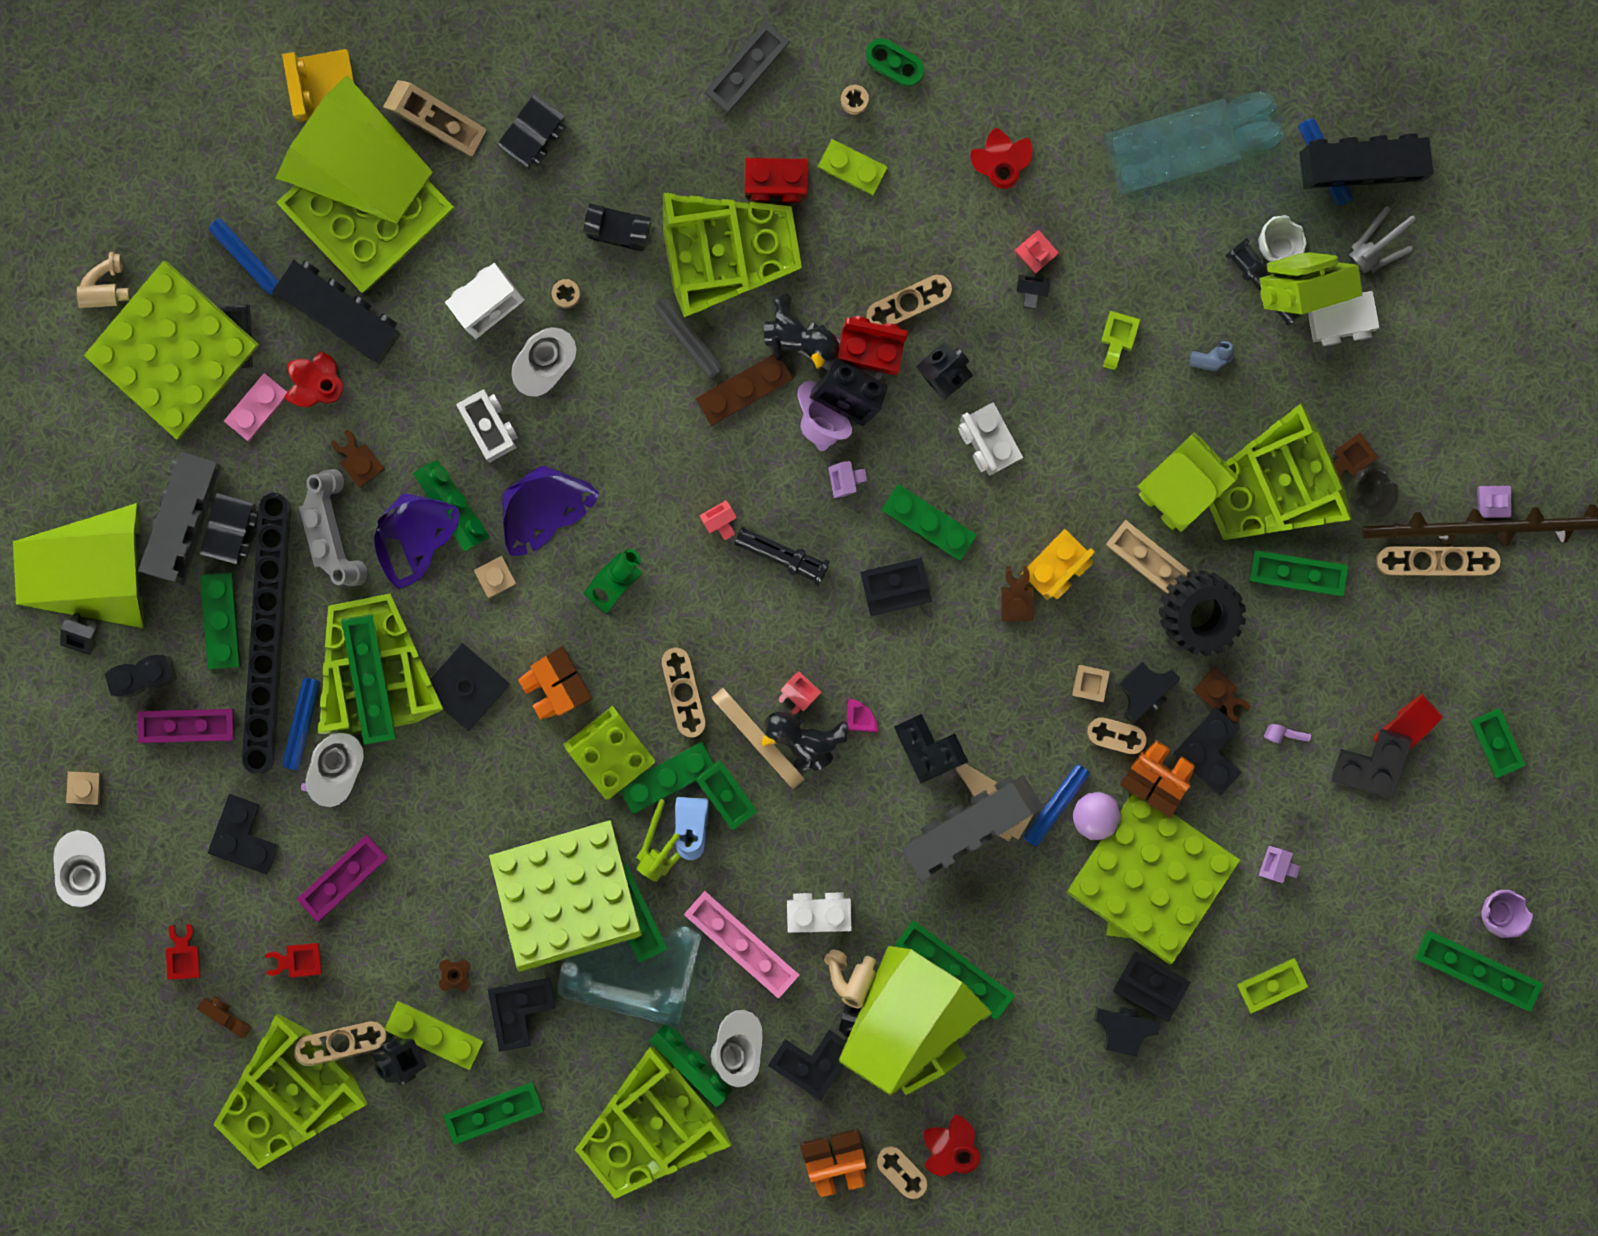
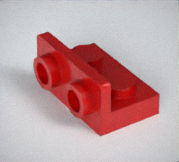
[745,158,808,203]
[836,316,908,376]

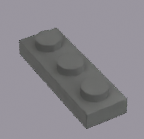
[704,21,790,114]

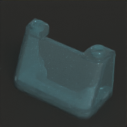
[557,927,702,1025]

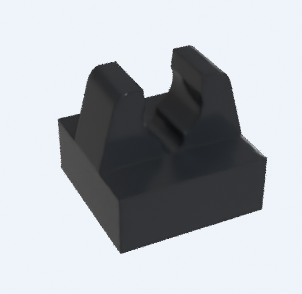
[1017,274,1050,310]
[60,613,97,655]

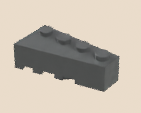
[138,452,221,585]
[902,774,1043,881]

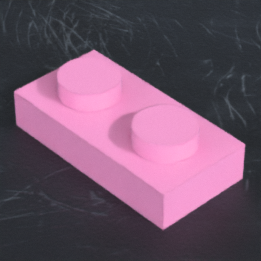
[224,373,287,442]

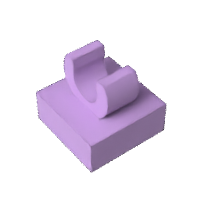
[828,461,867,498]
[1477,486,1511,518]
[1258,846,1301,883]

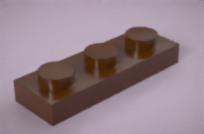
[696,354,793,426]

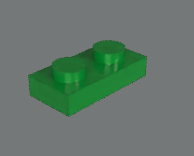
[1469,708,1526,778]
[694,760,758,830]

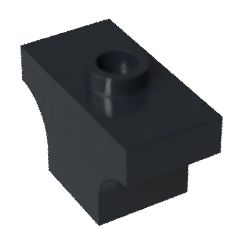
[1118,662,1180,723]
[1094,1007,1161,1057]

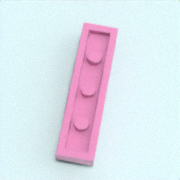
[684,891,800,999]

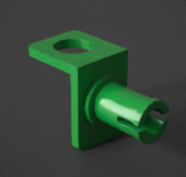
[584,549,642,613]

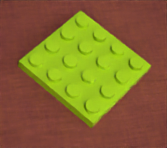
[276,180,455,295]
[84,261,259,440]
[1065,793,1240,965]
[489,820,642,972]

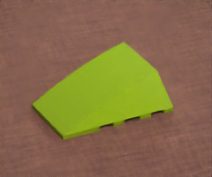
[275,75,433,224]
[663,193,802,318]
[1209,403,1352,540]
[13,503,144,629]
[318,594,443,735]
[839,946,991,1096]
[213,1014,367,1169]
[575,1046,732,1199]

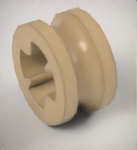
[841,85,869,115]
[552,279,580,309]

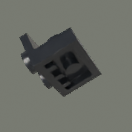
[809,357,888,426]

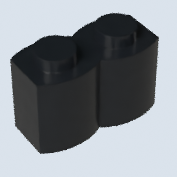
[497,94,567,169]
[200,493,259,565]
[105,655,177,698]

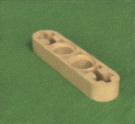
[1375,546,1500,576]
[711,688,805,789]

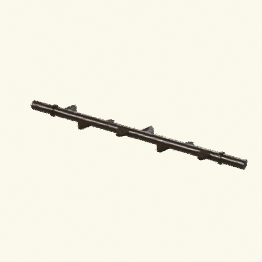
[1362,504,1598,547]

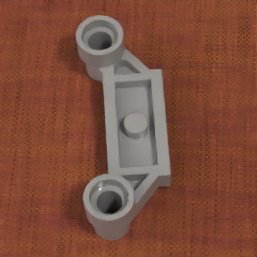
[299,469,368,587]

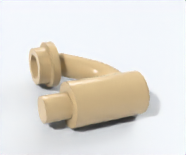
[77,252,130,308]
[824,950,876,1008]

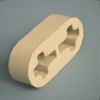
[1087,718,1146,754]
[877,1146,927,1199]

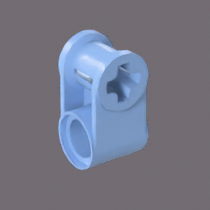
[675,797,709,860]

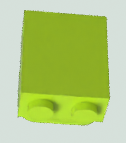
[1260,253,1363,315]
[1137,432,1238,532]

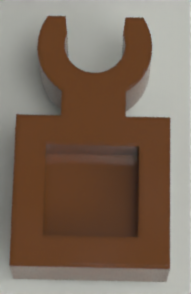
[331,430,385,488]
[1333,432,1379,479]
[1001,566,1033,621]
[1193,667,1250,722]
[197,996,252,1039]

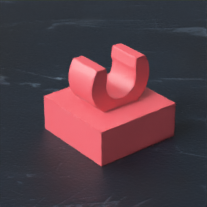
[1014,230,1059,274]
[699,500,737,541]
[779,671,821,714]

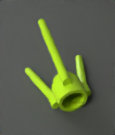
[636,799,695,882]

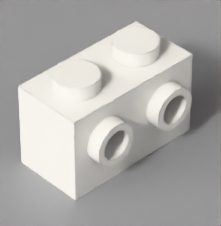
[445,263,525,339]
[1308,291,1379,346]
[456,389,518,463]
[787,892,851,933]

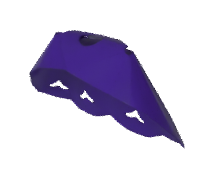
[502,465,599,556]
[374,493,460,588]

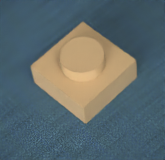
[474,556,516,599]
[1072,665,1110,703]
[66,771,101,805]

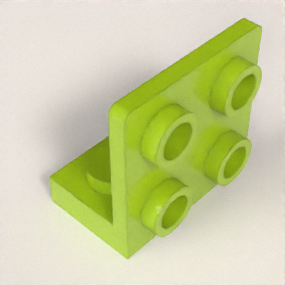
[563,705,655,800]

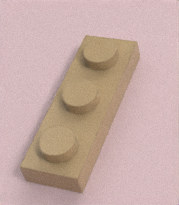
[1105,520,1189,594]

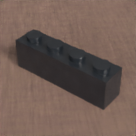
[1299,133,1434,189]
[272,260,400,365]

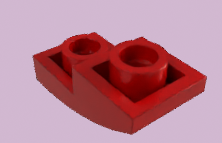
[1373,693,1443,751]

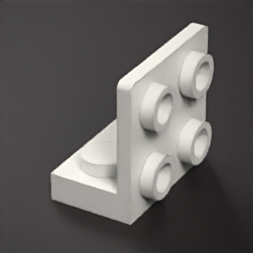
[958,402,1023,476]

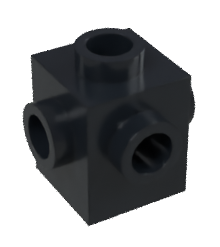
[916,342,973,400]
[372,1036,427,1085]

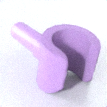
[1264,724,1311,744]

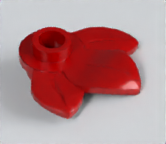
[970,127,1032,190]
[284,351,343,408]
[923,1114,980,1176]

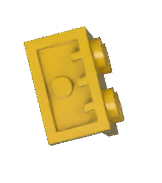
[282,49,354,122]
[1021,529,1095,600]

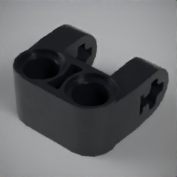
[583,203,652,251]

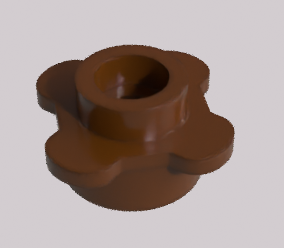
[439,959,471,991]

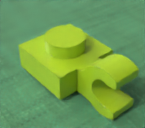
[1101,310,1140,371]

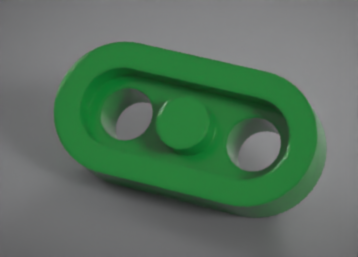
[865,38,924,87]

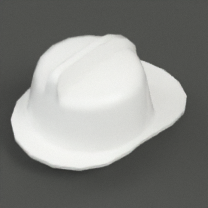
[511,327,577,397]
[306,732,364,807]
[53,830,106,907]
[711,1010,763,1087]

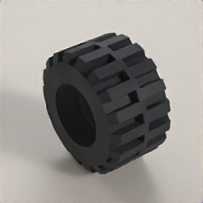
[1159,570,1246,656]

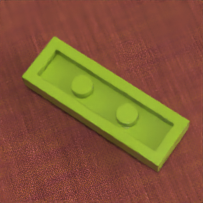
[384,1001,484,1070]

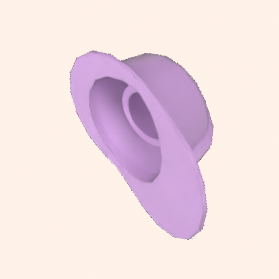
[797,381,852,451]

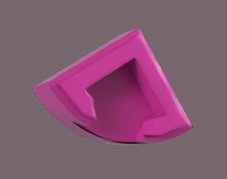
[847,699,878,732]

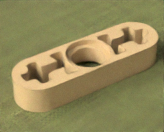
[866,275,952,325]
[662,648,706,738]
[294,1021,386,1066]

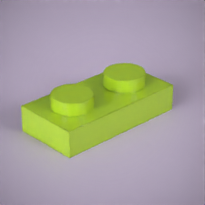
[818,139,888,196]
[1236,958,1308,1014]

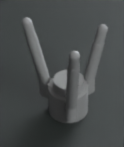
[1349,206,1416,274]

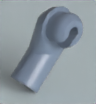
[1188,341,1234,371]

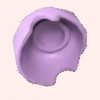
[1073,792,1121,840]
[1481,890,1533,938]

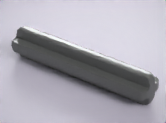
[655,297,722,378]

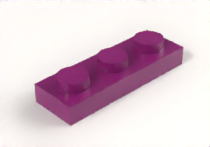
[137,709,235,743]
[296,834,389,922]

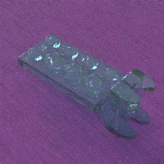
[1103,92,1285,195]

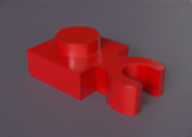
[166,924,201,980]
[265,942,323,978]

